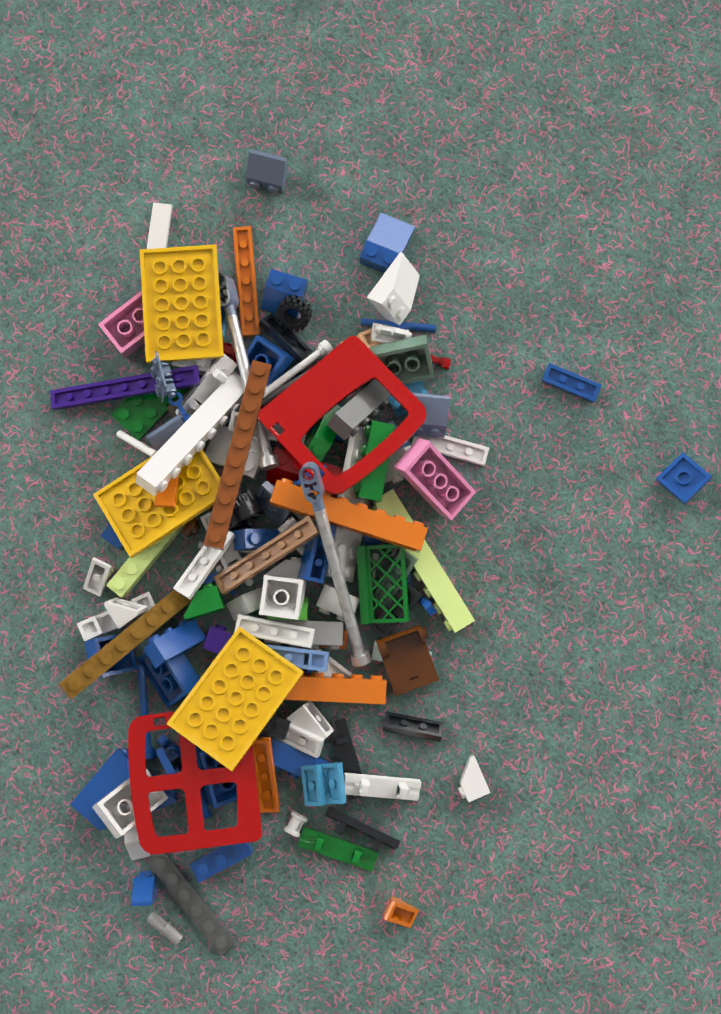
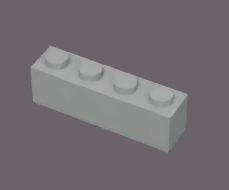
[264,620,344,650]

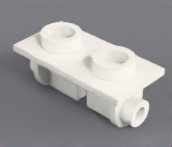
[371,323,412,343]

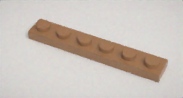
[214,516,320,595]

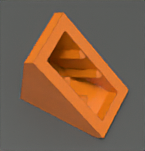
[383,896,419,928]

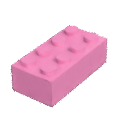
[98,291,145,359]
[394,438,476,521]

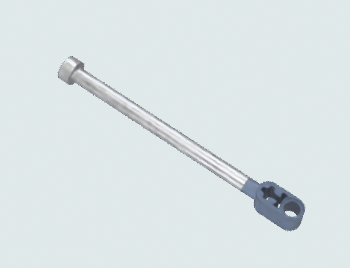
[219,272,279,471]
[299,462,371,667]

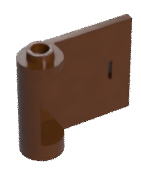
[376,625,439,696]

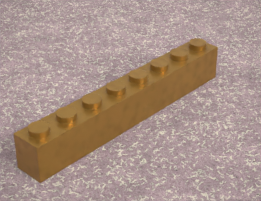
[57,590,195,700]

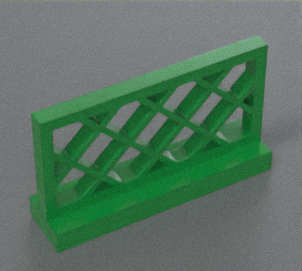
[357,544,409,624]

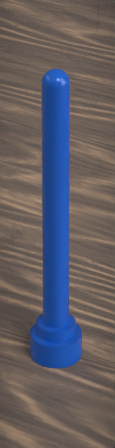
[137,664,156,759]

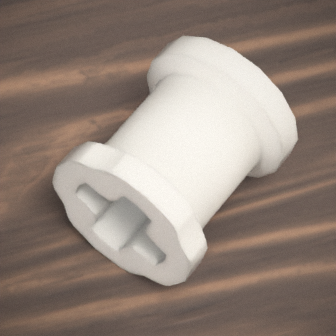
[283,811,308,837]

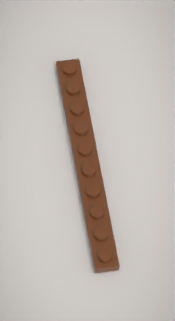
[203,360,272,551]

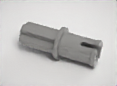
[147,912,184,946]

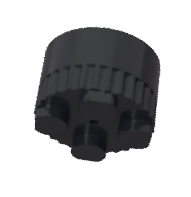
[229,489,265,531]

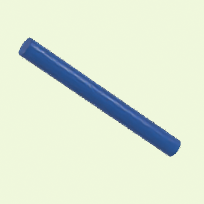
[361,318,436,333]

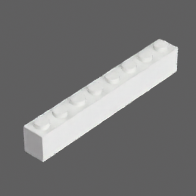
[136,371,244,496]

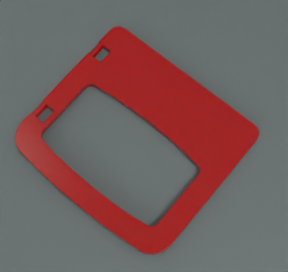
[258,336,427,495]

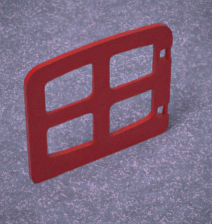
[128,711,262,854]

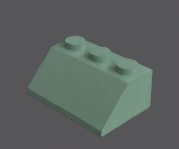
[371,335,435,384]

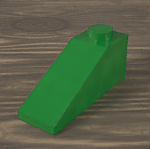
[304,405,342,462]

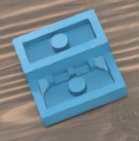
[300,762,347,806]

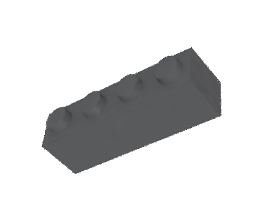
[327,379,391,441]

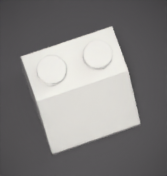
[259,575,306,620]

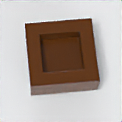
[181,518,200,538]

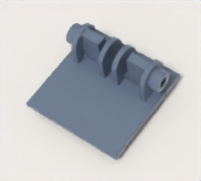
[150,351,177,402]

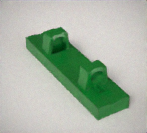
[298,826,379,871]

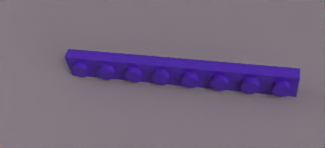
[50,365,200,411]

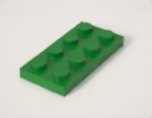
[111,367,191,441]

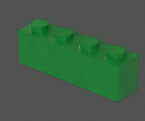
[353,420,395,503]

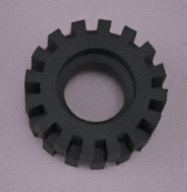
[276,295,313,332]

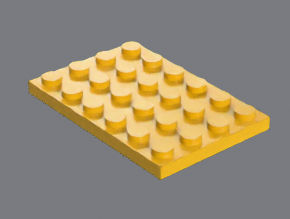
[140,244,224,363]
[93,449,221,558]
[167,627,304,772]

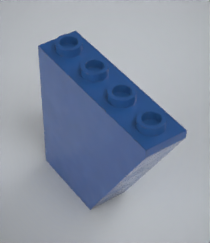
[70,748,179,830]

